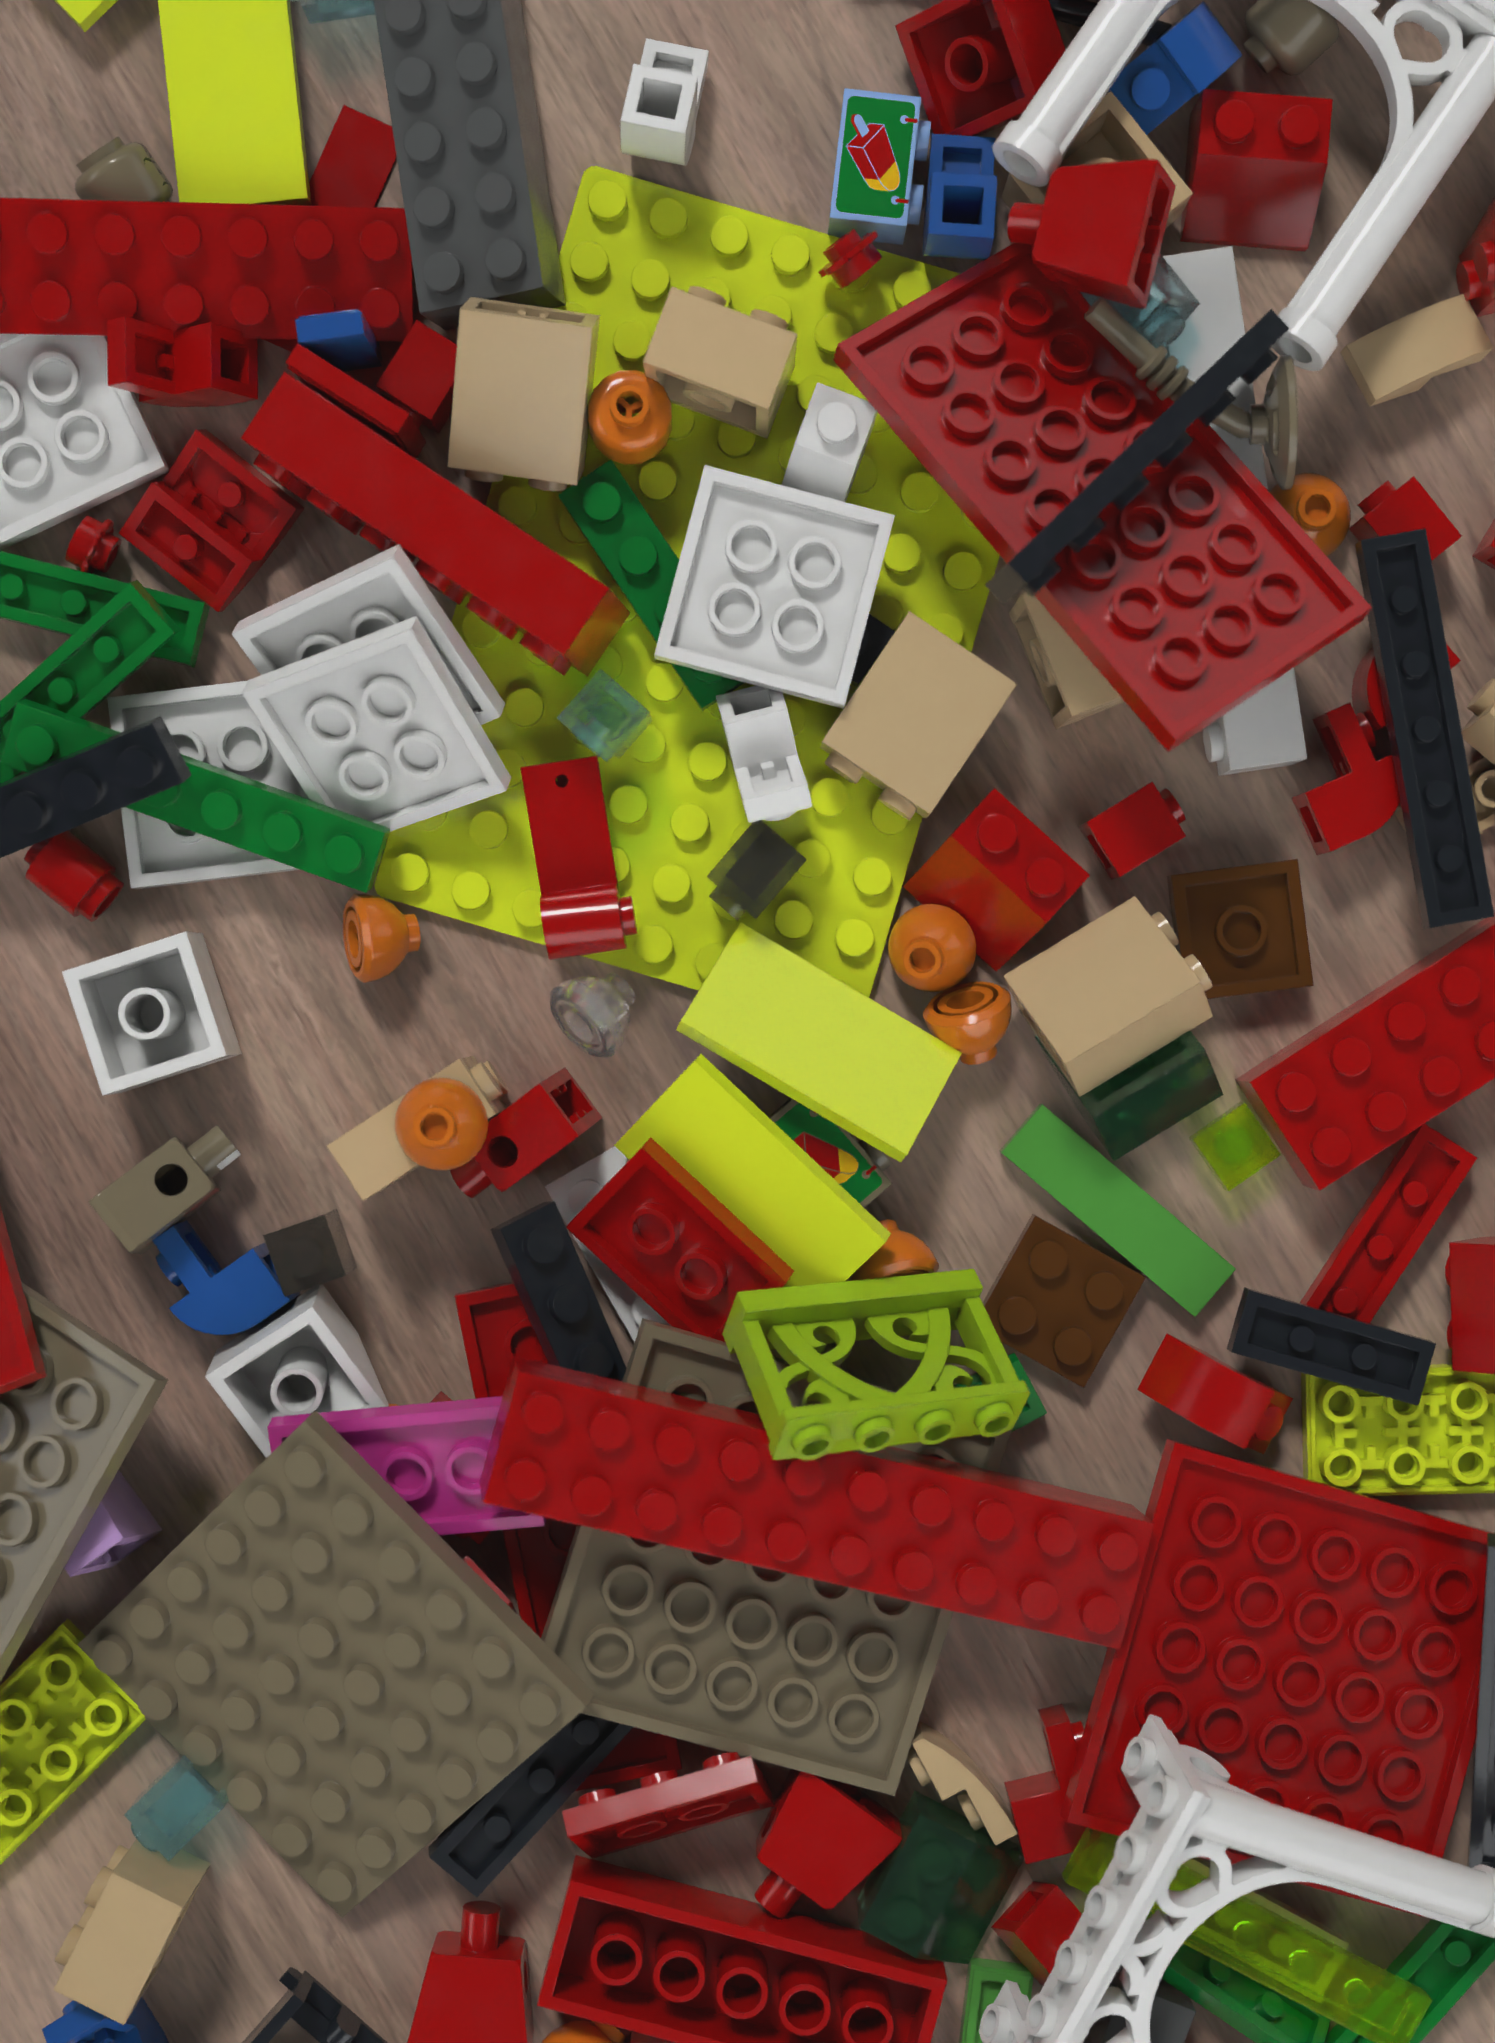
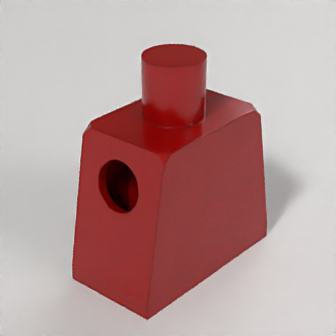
[1007,159,1176,309]
[450,1068,603,1198]
[754,1769,903,1919]
[407,1901,534,2043]

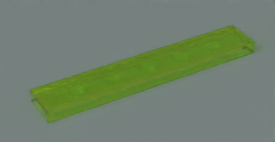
[1062,1828,1432,2043]

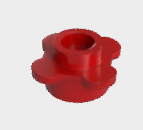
[818,229,882,289]

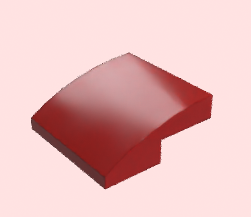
[119,429,304,612]

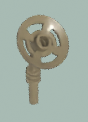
[1084,297,1298,490]

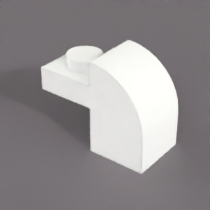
[620,38,709,166]
[716,686,813,823]

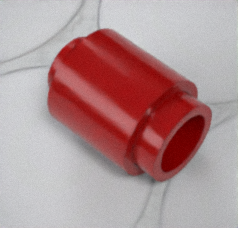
[24,830,124,922]

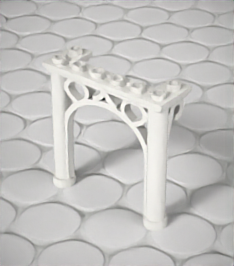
[992,0,1495,371]
[978,1714,1495,2043]

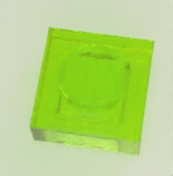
[1188,1102,1281,1191]

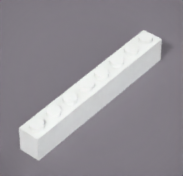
[1140,246,1307,776]

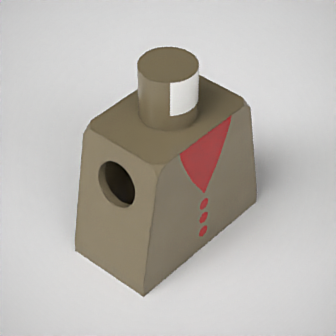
[88,1125,241,1254]

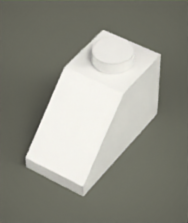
[782,382,877,502]

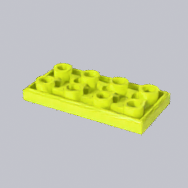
[158,0,311,205]
[676,922,962,1163]
[614,1054,891,1287]
[1301,1364,1495,1496]
[0,1619,146,1865]

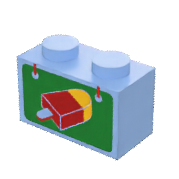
[828,88,931,245]

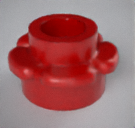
[65,515,121,574]

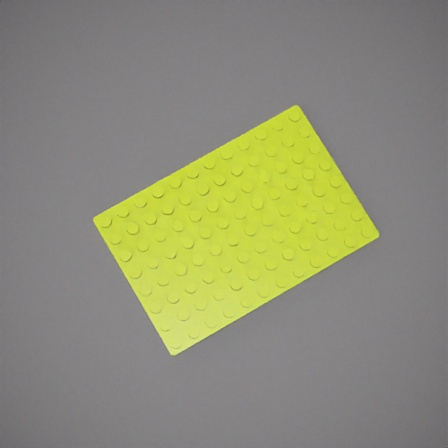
[374,166,1000,998]

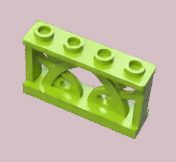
[722,1269,1030,1460]

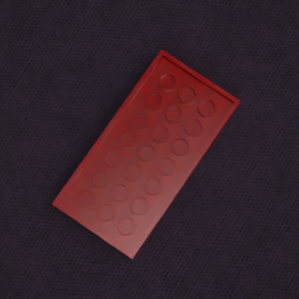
[833,243,1372,752]

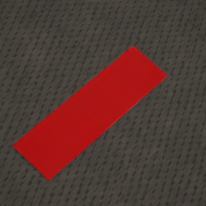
[263,105,397,352]

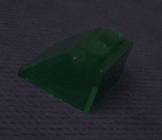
[1035,1031,1224,1161]
[856,1790,1024,1964]

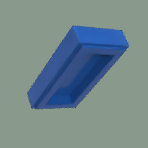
[295,309,383,372]

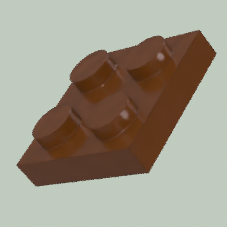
[1167,859,1314,999]
[983,1213,1146,1388]

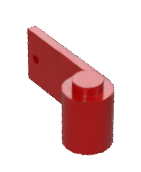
[520,755,637,960]

